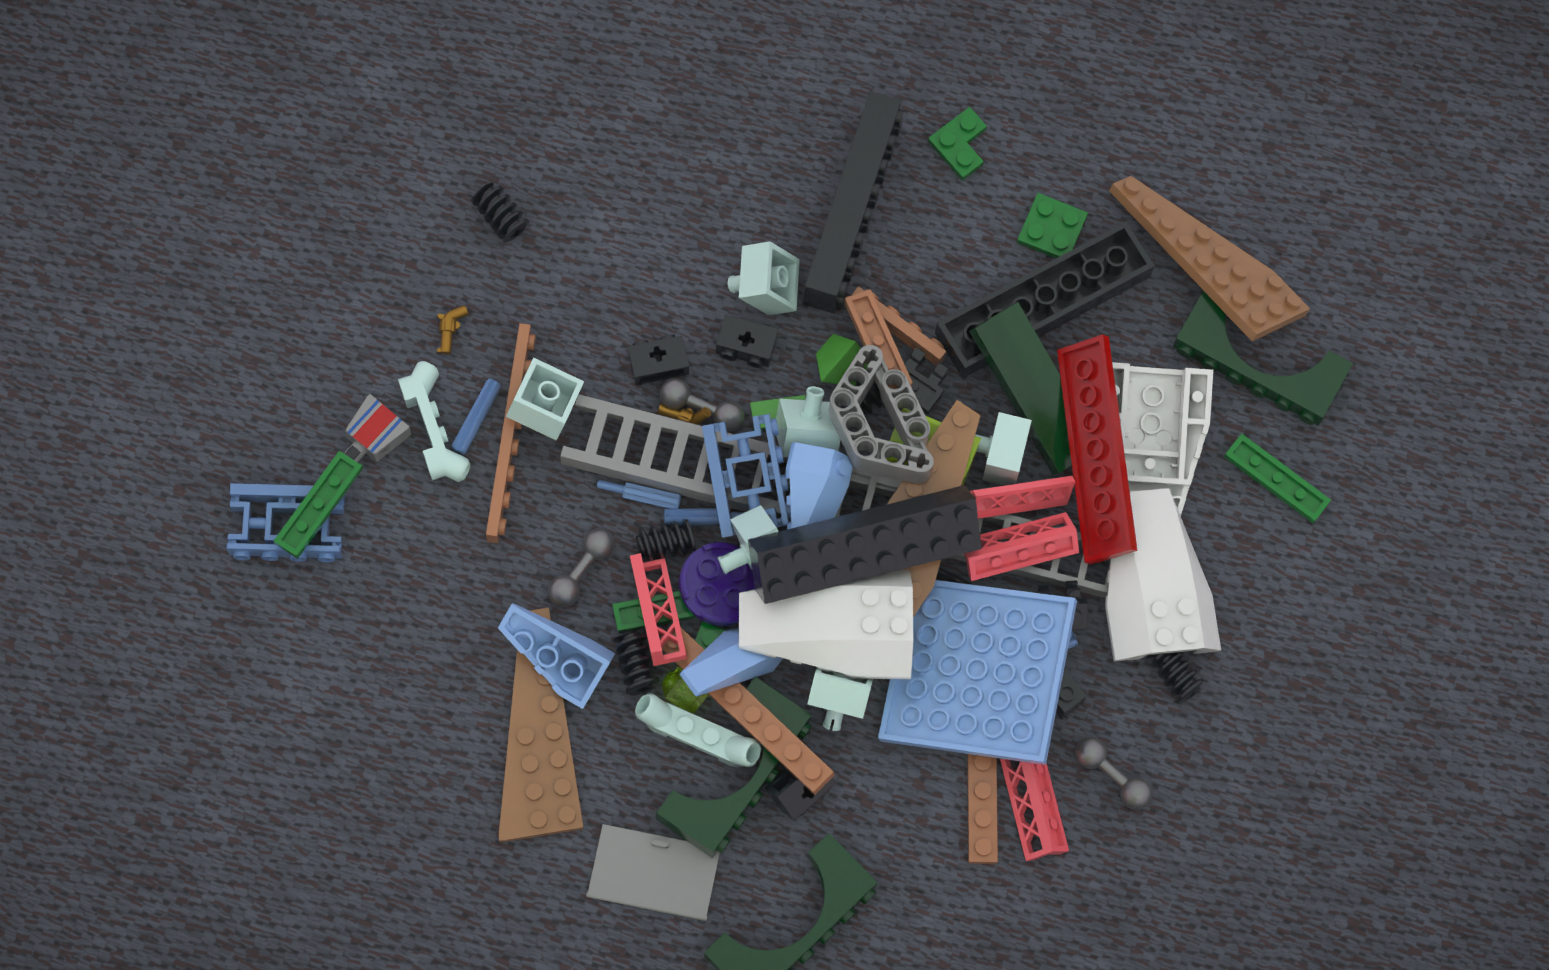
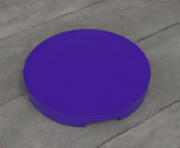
[679,542,755,626]

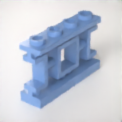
[702,413,791,538]
[226,483,346,563]

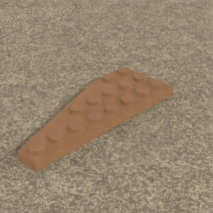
[1109,176,1310,341]
[887,400,980,617]

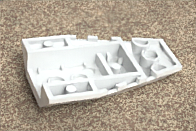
[1112,362,1213,516]
[1105,488,1221,662]
[739,570,913,679]

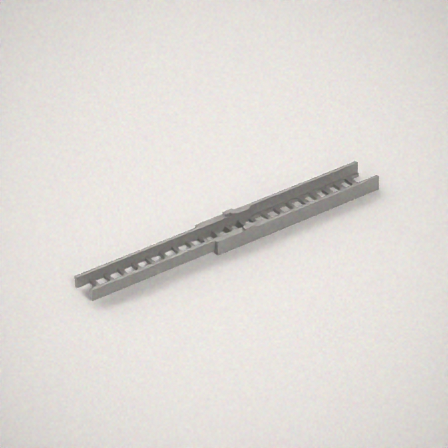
[560,394,1111,598]

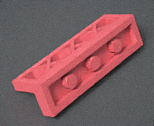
[970,476,1076,519]
[964,512,1079,581]
[630,553,687,666]
[1000,759,1069,861]

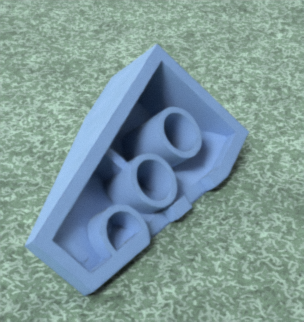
[786,442,853,529]
[498,603,615,709]
[680,627,783,696]

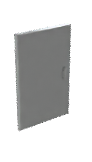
[586,824,720,921]

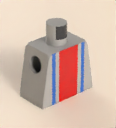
[344,394,411,462]

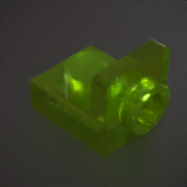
[662,666,709,714]

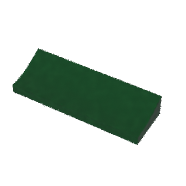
[969,302,1072,474]

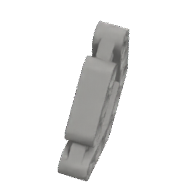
[828,345,934,484]

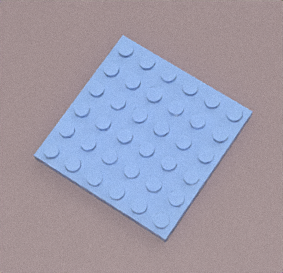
[878,580,1077,765]

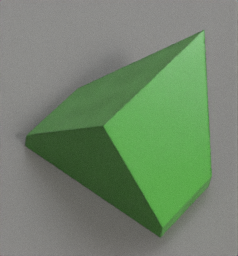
[816,334,870,386]

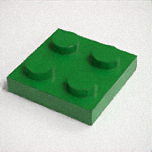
[1017,193,1088,258]

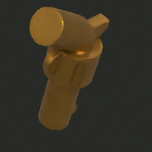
[436,305,468,355]
[657,403,711,425]

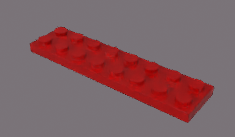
[1057,334,1138,565]

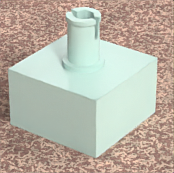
[728,241,800,315]
[506,358,584,441]
[776,386,841,457]
[975,412,1032,486]
[718,505,778,574]
[807,667,873,731]

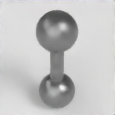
[660,378,745,433]
[548,528,615,607]
[1075,737,1153,810]

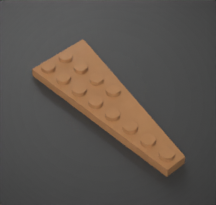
[499,608,584,843]

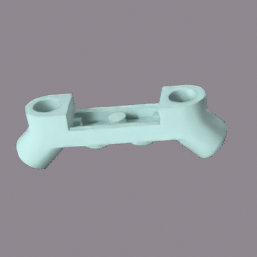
[398,361,470,482]
[635,693,761,767]

